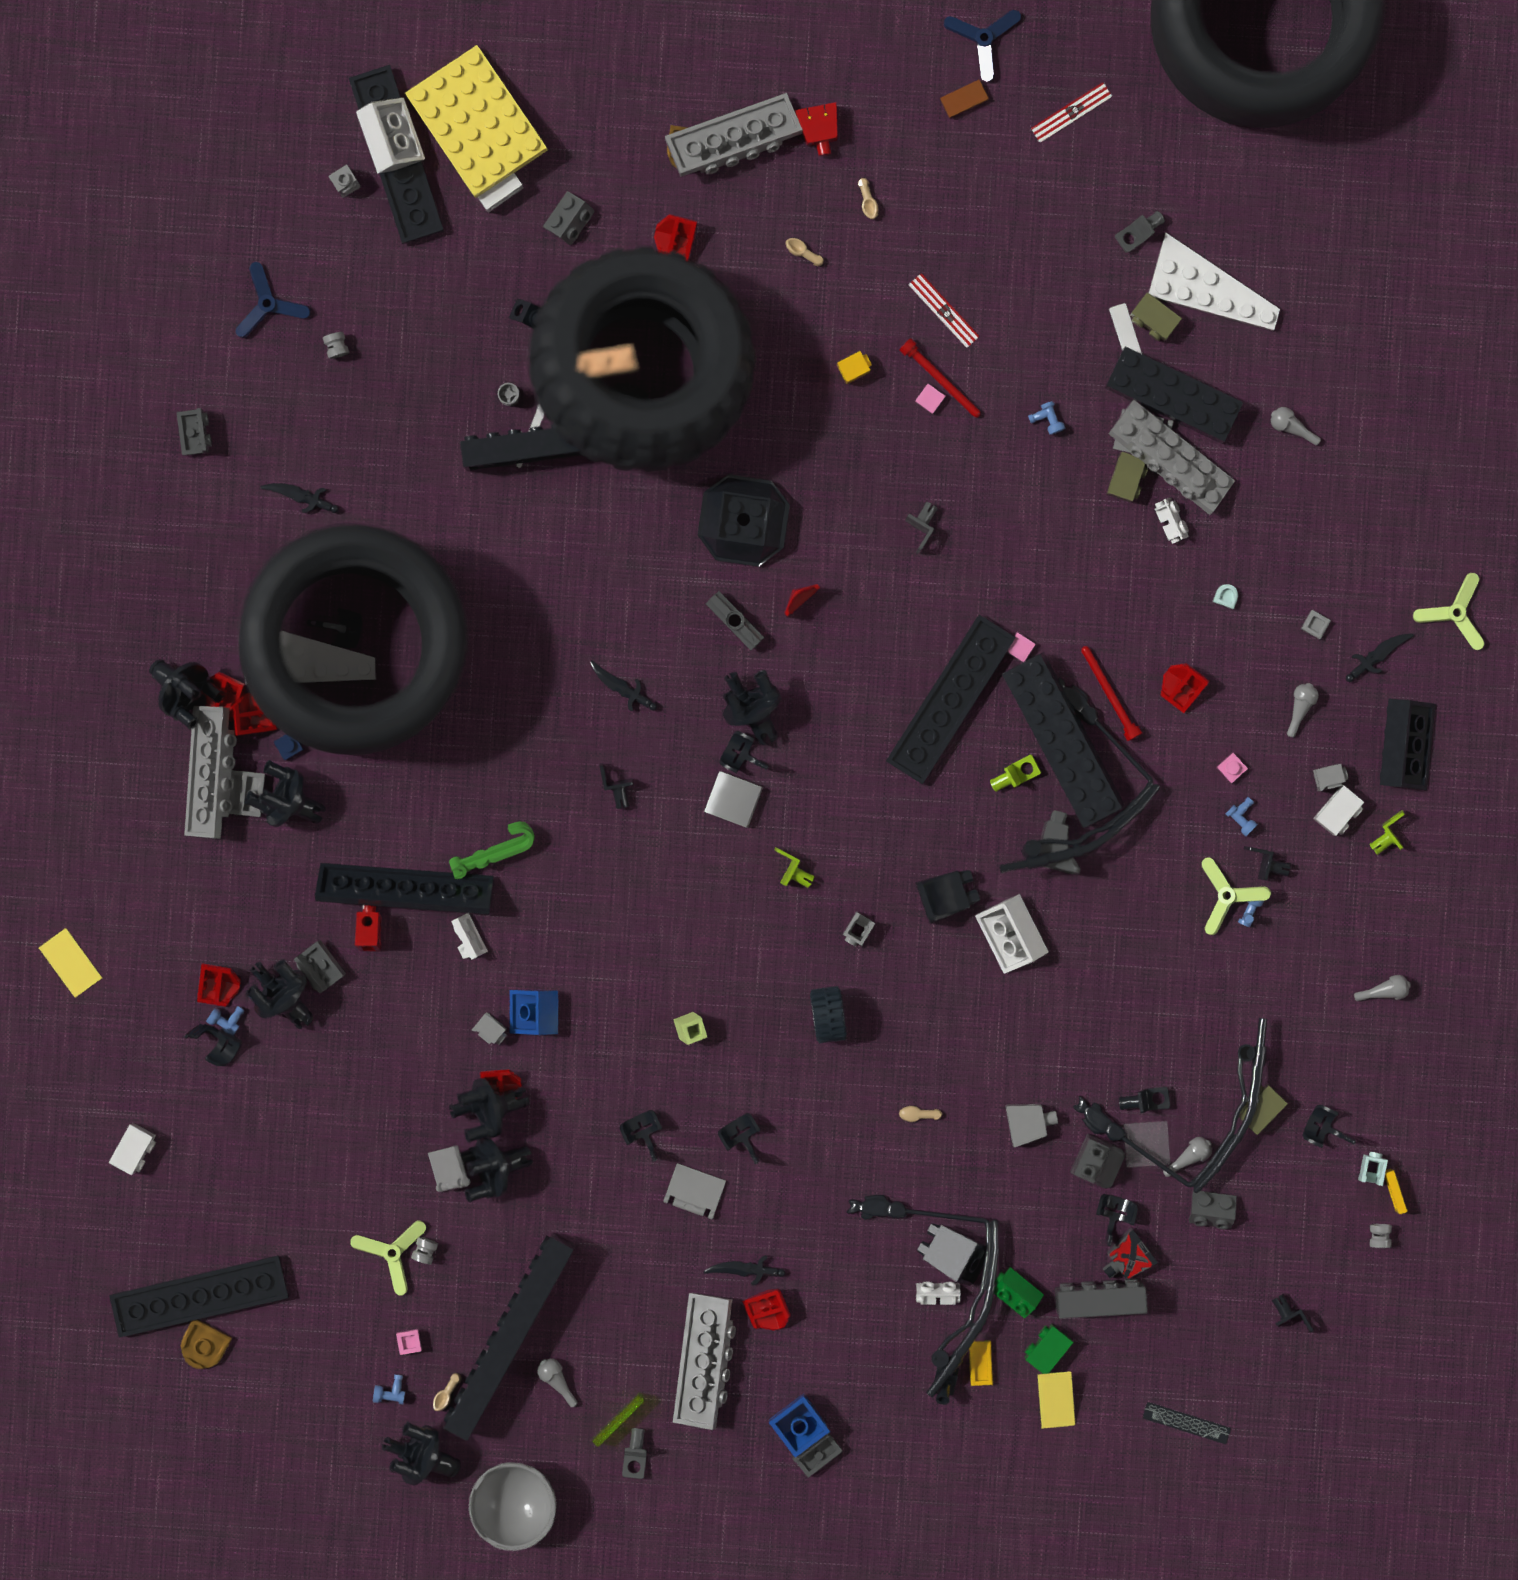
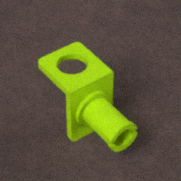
[990,755,1041,792]
[1369,809,1405,855]
[774,847,814,888]

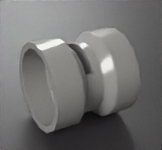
[323,332,349,359]
[497,383,521,406]
[1370,1224,1392,1248]
[411,1237,438,1265]

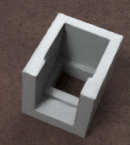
[329,165,361,198]
[1313,764,1348,791]
[843,912,875,947]
[472,1012,507,1045]

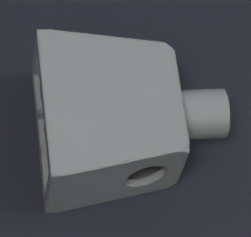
[1005,1104,1058,1147]

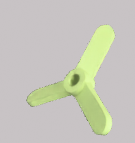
[1413,573,1484,650]
[1202,858,1271,935]
[351,1220,426,1295]

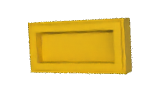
[1385,1169,1407,1214]
[969,1340,993,1386]

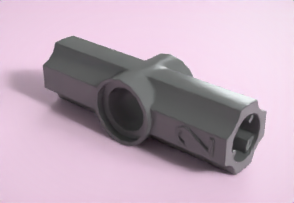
[706,591,764,651]

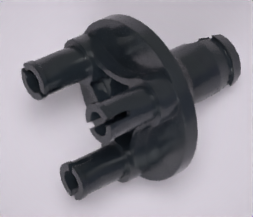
[149,659,225,730]
[723,670,781,745]
[244,760,326,828]
[245,959,313,1029]
[449,1078,529,1143]
[460,1138,533,1203]
[382,1422,461,1486]

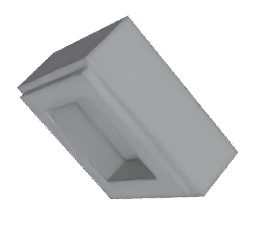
[1301,610,1331,640]

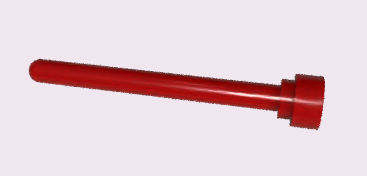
[899,338,981,418]
[1081,646,1142,741]

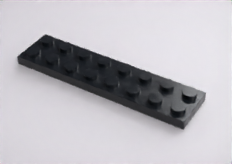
[349,65,444,244]
[886,615,1016,784]
[315,863,494,914]
[109,1255,289,1338]

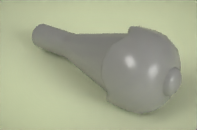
[1271,407,1321,445]
[1287,683,1319,737]
[1354,975,1411,1001]
[1163,1137,1212,1177]
[537,1359,578,1408]

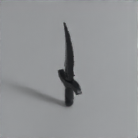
[260,483,339,513]
[1346,634,1414,682]
[590,660,657,712]
[704,1255,785,1285]

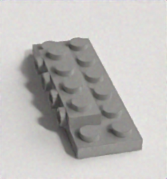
[665,93,802,177]
[1108,400,1235,515]
[184,706,237,838]
[673,1292,736,1430]

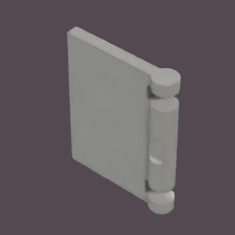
[428,1146,470,1192]
[663,1163,726,1220]

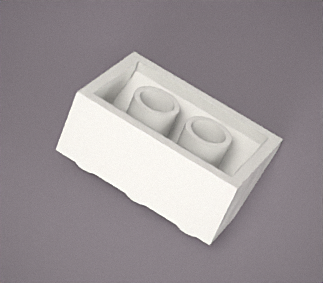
[356,98,425,173]
[975,894,1049,974]

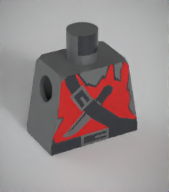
[1102,1228,1158,1279]

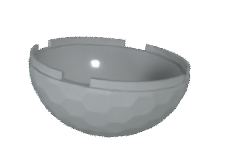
[469,1462,556,1551]

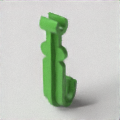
[449,821,534,879]

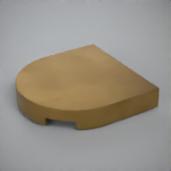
[181,1319,233,1369]

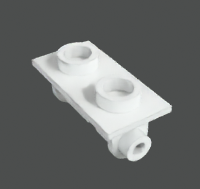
[1155,497,1189,544]
[916,1282,961,1305]

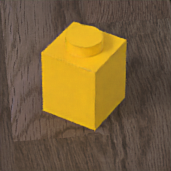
[837,351,872,384]

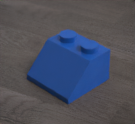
[510,990,558,1035]
[769,1393,830,1457]

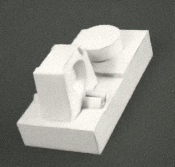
[451,913,488,960]

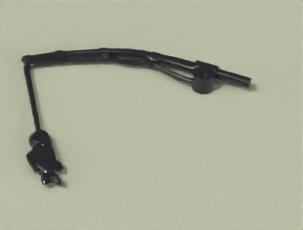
[999,677,1160,873]
[1073,1018,1267,1193]
[846,1195,999,1398]

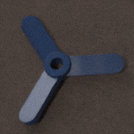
[944,10,1021,82]
[236,262,310,338]

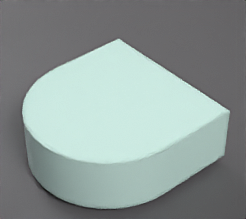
[1213,584,1238,609]

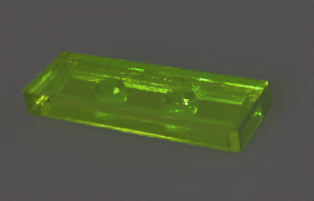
[592,1393,644,1447]

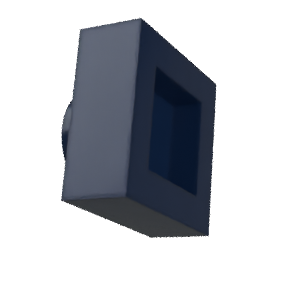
[274,734,304,761]

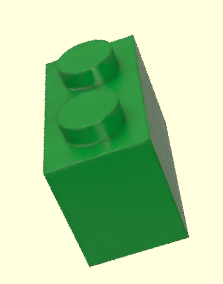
[1024,1323,1073,1374]

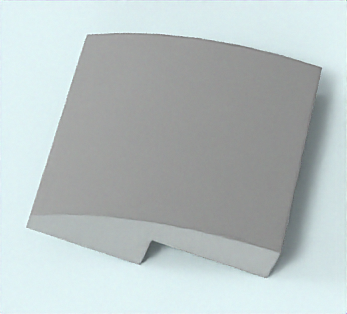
[229,770,265,817]
[704,771,763,828]

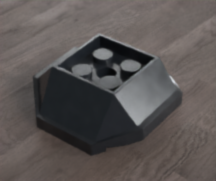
[697,474,790,567]

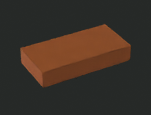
[940,80,988,119]

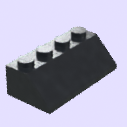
[1380,699,1436,790]

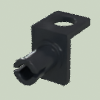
[509,299,541,329]
[600,763,633,809]
[1244,846,1290,881]
[1119,1087,1171,1113]
[1271,1294,1313,1333]
[934,1356,959,1405]

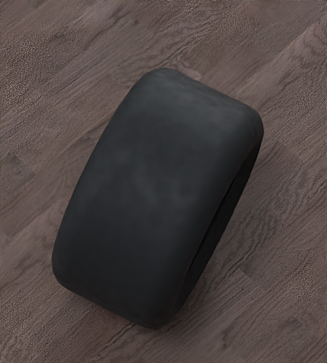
[1151,0,1384,128]
[238,524,467,755]

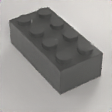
[1055,1278,1147,1318]

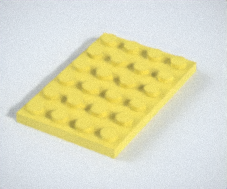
[405,45,548,198]

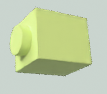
[673,1012,707,1045]

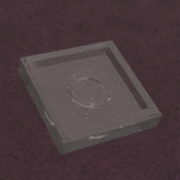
[1123,1121,1170,1167]

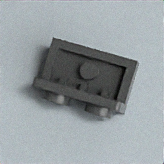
[543,191,594,246]
[176,408,212,456]
[294,940,346,993]
[1189,1191,1237,1230]
[792,1433,842,1478]

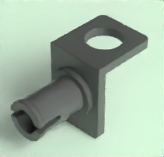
[1115,211,1165,253]
[905,502,938,554]
[622,1428,647,1479]

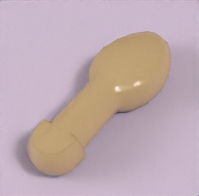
[858,178,879,219]
[785,238,823,266]
[899,1106,942,1122]
[433,1373,462,1411]

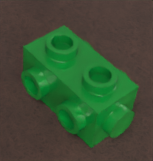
[994,1267,1044,1319]

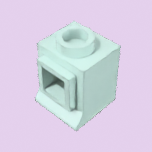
[1358,1152,1388,1186]

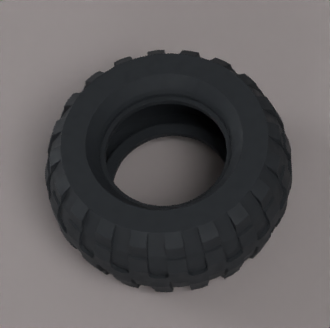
[529,246,755,472]

